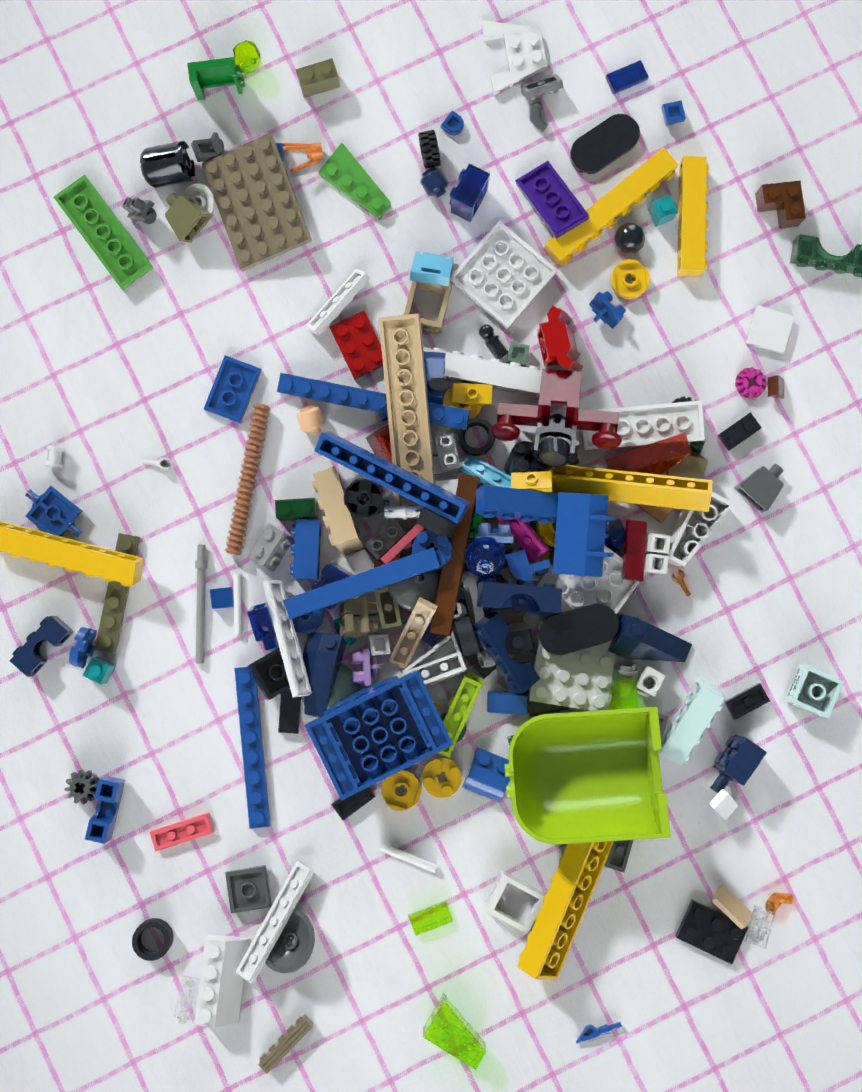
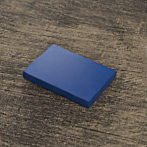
[204,355,262,424]

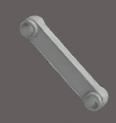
[460,571,496,668]

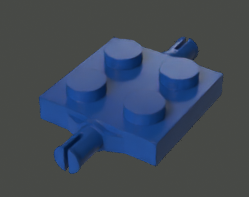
[25,486,83,537]

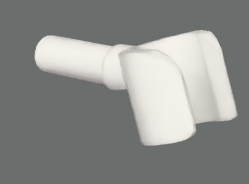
[142,458,170,471]

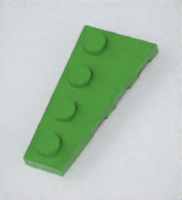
[318,143,391,220]

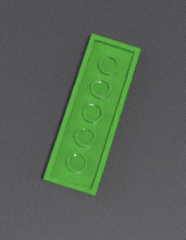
[54,175,154,290]

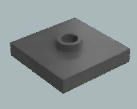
[225,865,272,913]

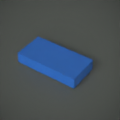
[487,691,528,715]

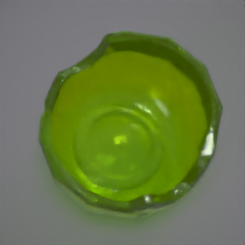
[233,40,261,74]

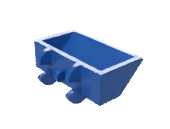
[553,492,616,577]

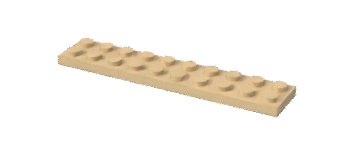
[379,313,435,519]

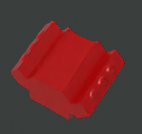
[537,305,583,372]

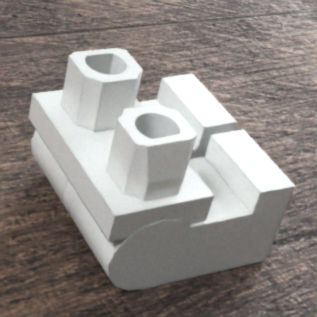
[431,433,461,476]
[644,533,671,574]

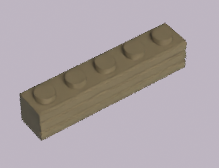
[258,1014,314,1074]

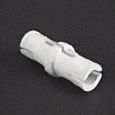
[384,504,423,520]

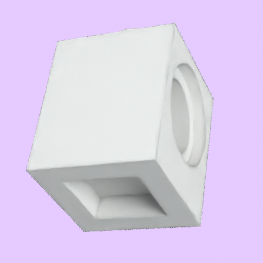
[633,666,666,698]

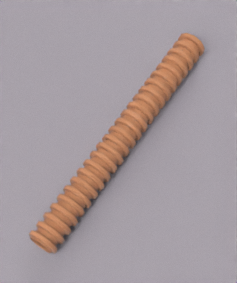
[225,403,271,555]

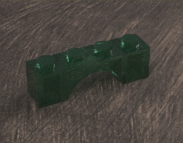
[790,234,862,277]

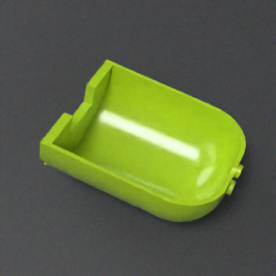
[504,707,671,844]

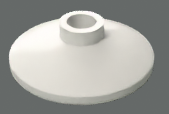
[183,183,215,214]

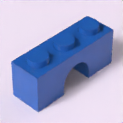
[423,351,446,405]
[84,776,125,844]

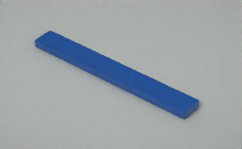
[283,547,441,619]

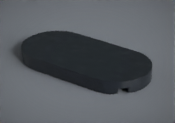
[570,114,640,174]
[539,603,619,655]

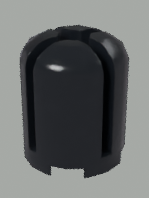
[140,141,196,188]
[343,477,391,519]

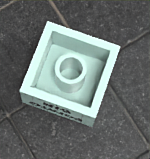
[784,664,844,719]

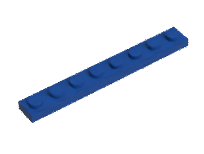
[234,667,271,829]

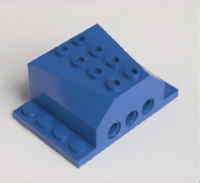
[305,670,453,801]

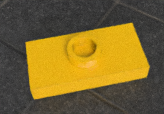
[452,383,492,405]
[511,471,552,492]

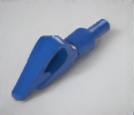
[576,1022,622,1043]

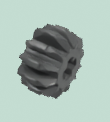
[64,769,98,804]

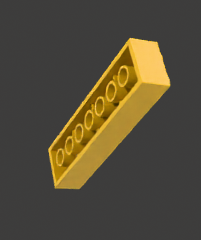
[517,841,614,980]

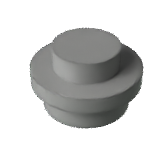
[617,661,638,678]

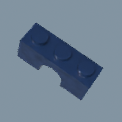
[9,616,74,677]

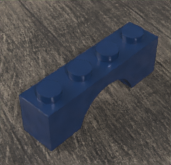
[477,578,562,614]
[473,612,541,693]

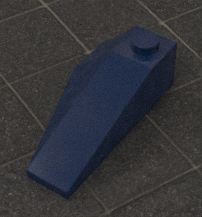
[608,614,692,662]
[303,632,347,718]

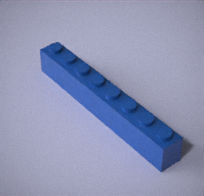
[314,432,471,524]

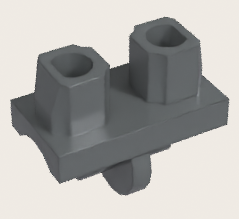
[122,197,157,224]

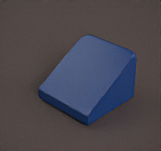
[210,587,234,609]

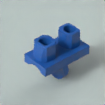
[589,291,626,329]

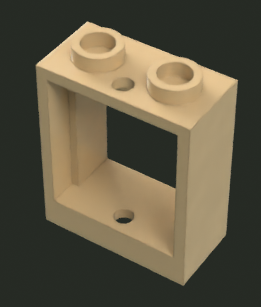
[404,281,452,334]

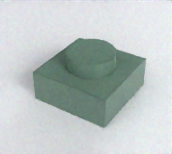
[506,342,530,366]

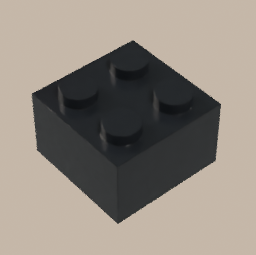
[247,648,290,700]

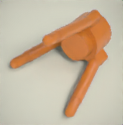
[283,143,323,173]

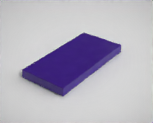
[515,161,589,239]

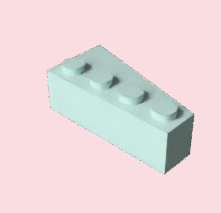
[659,676,725,765]

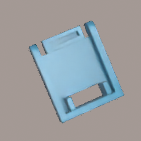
[409,251,454,286]

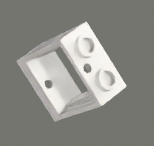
[483,870,545,934]

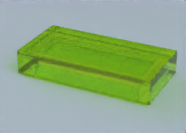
[408,900,453,936]

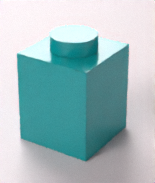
[648,194,678,227]
[82,657,116,685]

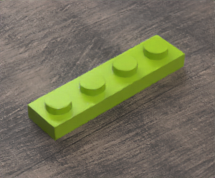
[437,675,483,758]

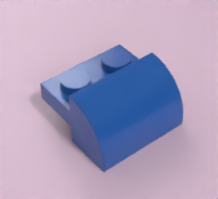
[462,748,510,803]

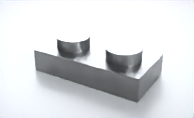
[520,74,563,100]

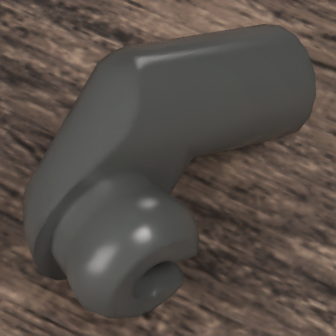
[529,102,548,132]

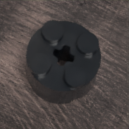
[504,441,548,476]

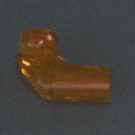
[765,893,793,914]

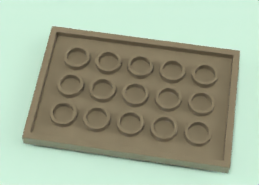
[202,132,312,271]

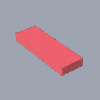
[150,812,214,851]

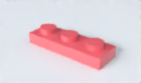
[380,523,428,564]

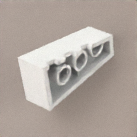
[662,492,735,566]

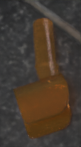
[671,569,691,596]

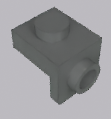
[191,132,224,162]

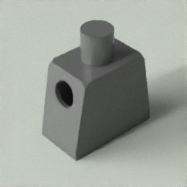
[734,464,784,513]

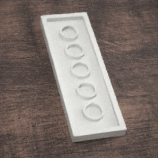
[583,400,705,451]

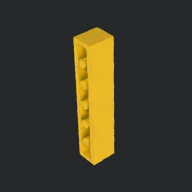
[677,156,709,276]

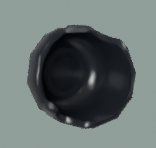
[614,223,645,253]

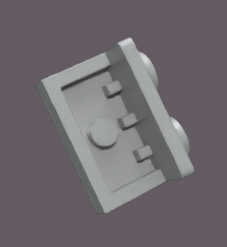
[248,523,294,572]

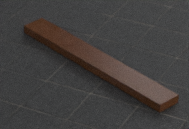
[430,474,480,636]

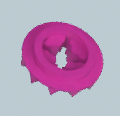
[735,367,767,398]

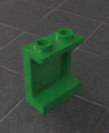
[187,57,245,100]

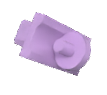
[350,649,383,686]

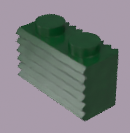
[275,498,318,521]

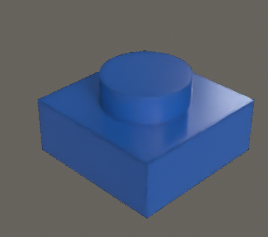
[661,100,686,126]

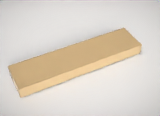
[388,597,438,669]

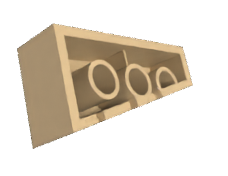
[312,466,365,556]

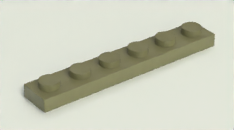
[94,533,140,653]

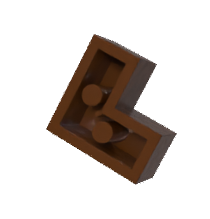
[755,180,806,229]

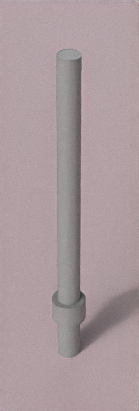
[195,545,207,664]

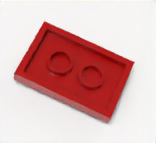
[329,310,383,380]

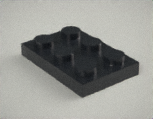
[675,899,749,965]

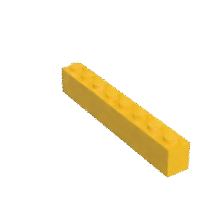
[544,147,679,267]
[548,465,713,512]
[0,521,144,587]

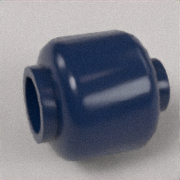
[420,167,449,198]

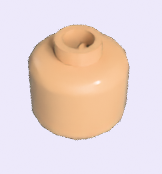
[297,404,325,435]

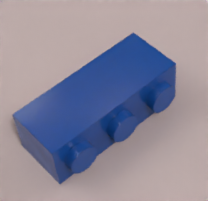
[290,519,321,580]

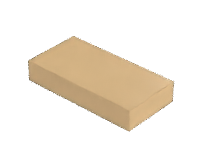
[711,884,752,929]

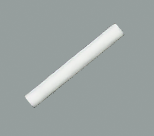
[233,574,242,633]
[379,843,437,873]

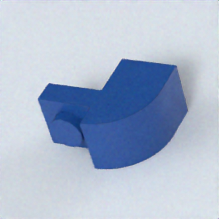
[504,549,551,582]

